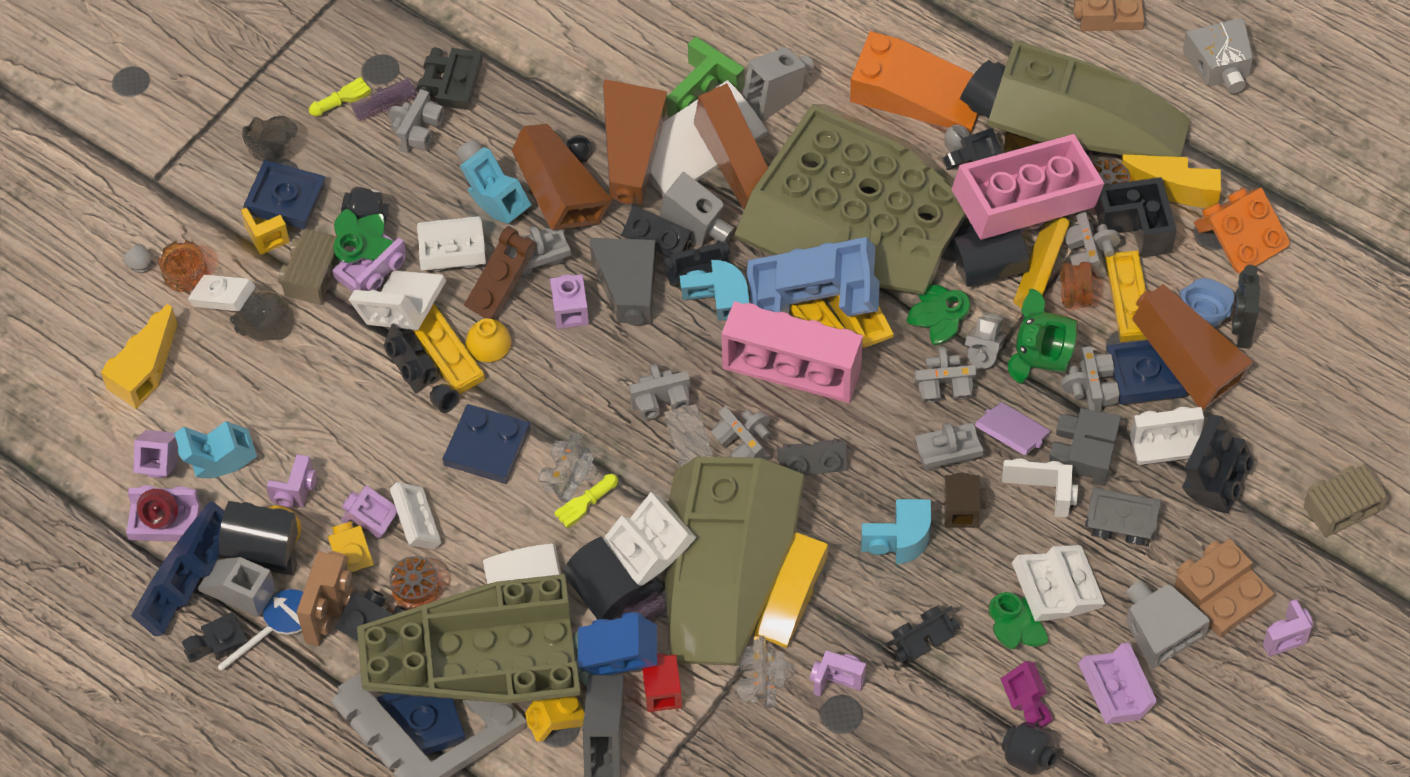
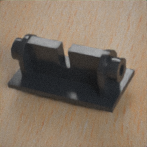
[621,205,692,256]
[661,240,731,286]
[384,323,439,394]
[885,605,960,663]

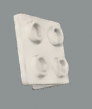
[349,271,446,330]

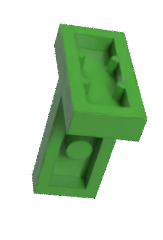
[667,36,745,117]

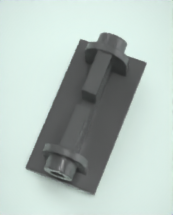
[777,438,848,475]

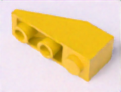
[101,304,178,409]

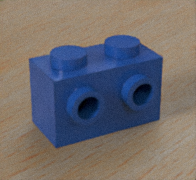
[578,612,657,675]

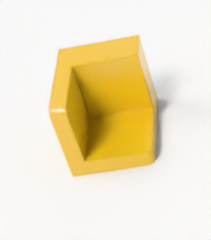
[241,207,290,255]

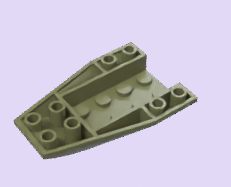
[987,40,1190,157]
[665,457,805,666]
[357,574,581,703]

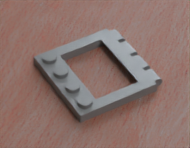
[331,673,526,777]

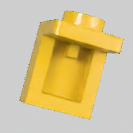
[327,521,374,572]
[525,696,584,742]

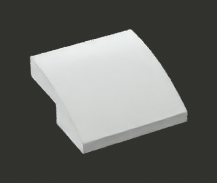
[603,492,696,586]
[483,544,561,584]
[1012,545,1105,621]

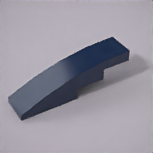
[131,501,224,636]

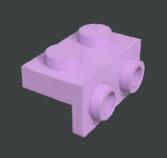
[332,233,406,292]
[126,485,202,541]
[1078,642,1156,724]

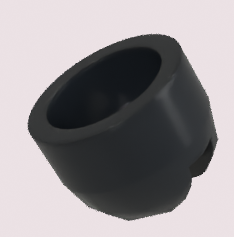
[566,135,592,163]
[430,384,460,413]

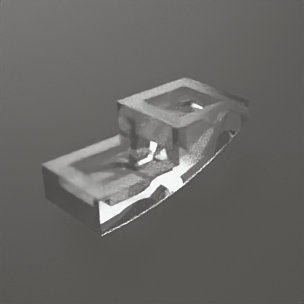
[664,404,713,468]

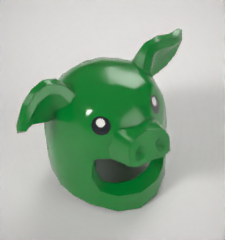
[1008,289,1079,384]

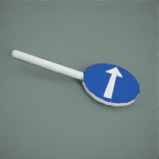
[218,589,303,670]

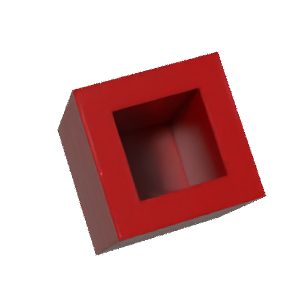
[642,653,682,712]

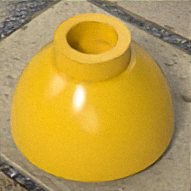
[466,318,512,362]

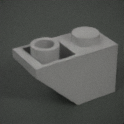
[198,557,276,617]

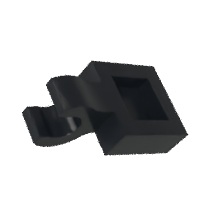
[942,128,1002,170]
[181,612,248,663]

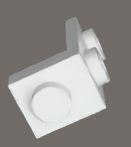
[1002,459,1078,518]

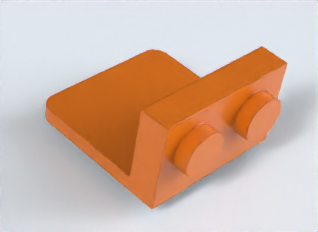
[1193,187,1289,274]

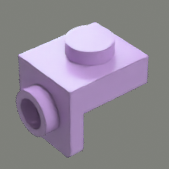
[266,454,317,508]
[810,650,866,697]

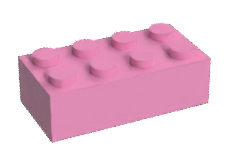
[951,134,1104,240]
[721,301,863,403]

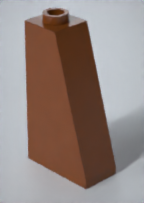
[603,79,667,205]
[693,83,768,210]
[512,124,612,230]
[1132,284,1253,410]

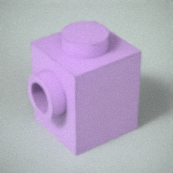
[550,274,589,329]
[133,430,178,478]

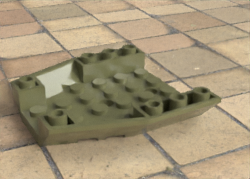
[734,104,970,295]

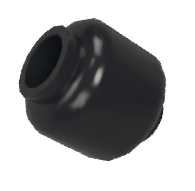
[341,186,389,223]
[1002,722,1058,775]

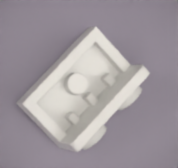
[417,216,486,271]
[1130,407,1204,465]

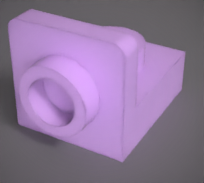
[340,485,397,539]
[1263,599,1313,657]

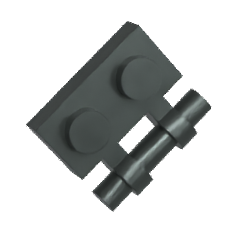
[416,47,483,110]
[1231,265,1260,349]

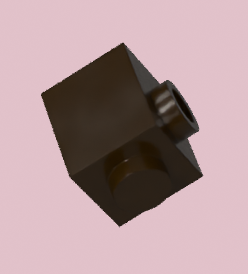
[944,472,987,528]

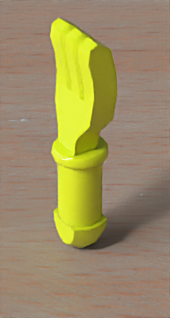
[308,77,372,117]
[554,474,619,528]

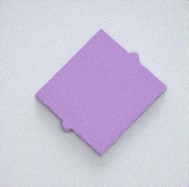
[975,402,1051,455]

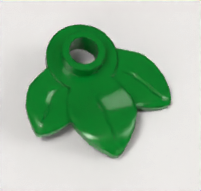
[333,209,393,263]
[907,285,971,345]
[988,592,1048,650]

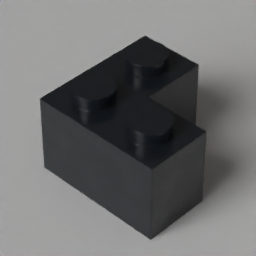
[1094,177,1177,257]

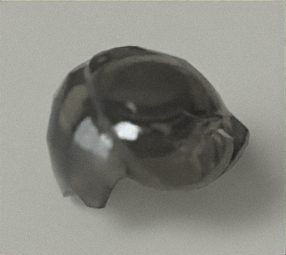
[242,115,298,162]
[229,291,295,342]

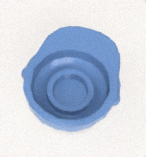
[1179,278,1235,328]

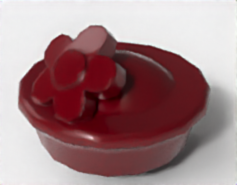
[137,488,178,530]

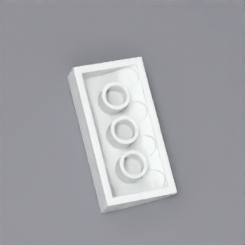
[648,80,768,197]

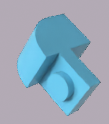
[460,147,531,224]
[680,260,749,321]
[174,421,257,478]
[861,499,931,564]

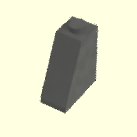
[589,238,656,325]
[583,675,624,777]

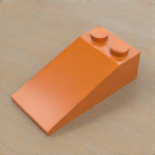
[850,31,978,134]

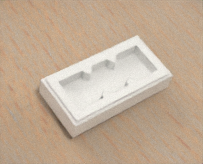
[187,275,256,311]
[390,482,441,550]

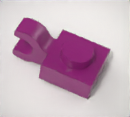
[1000,661,1053,728]

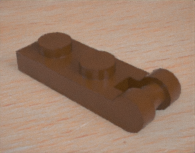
[464,226,537,320]

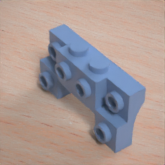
[747,237,880,316]

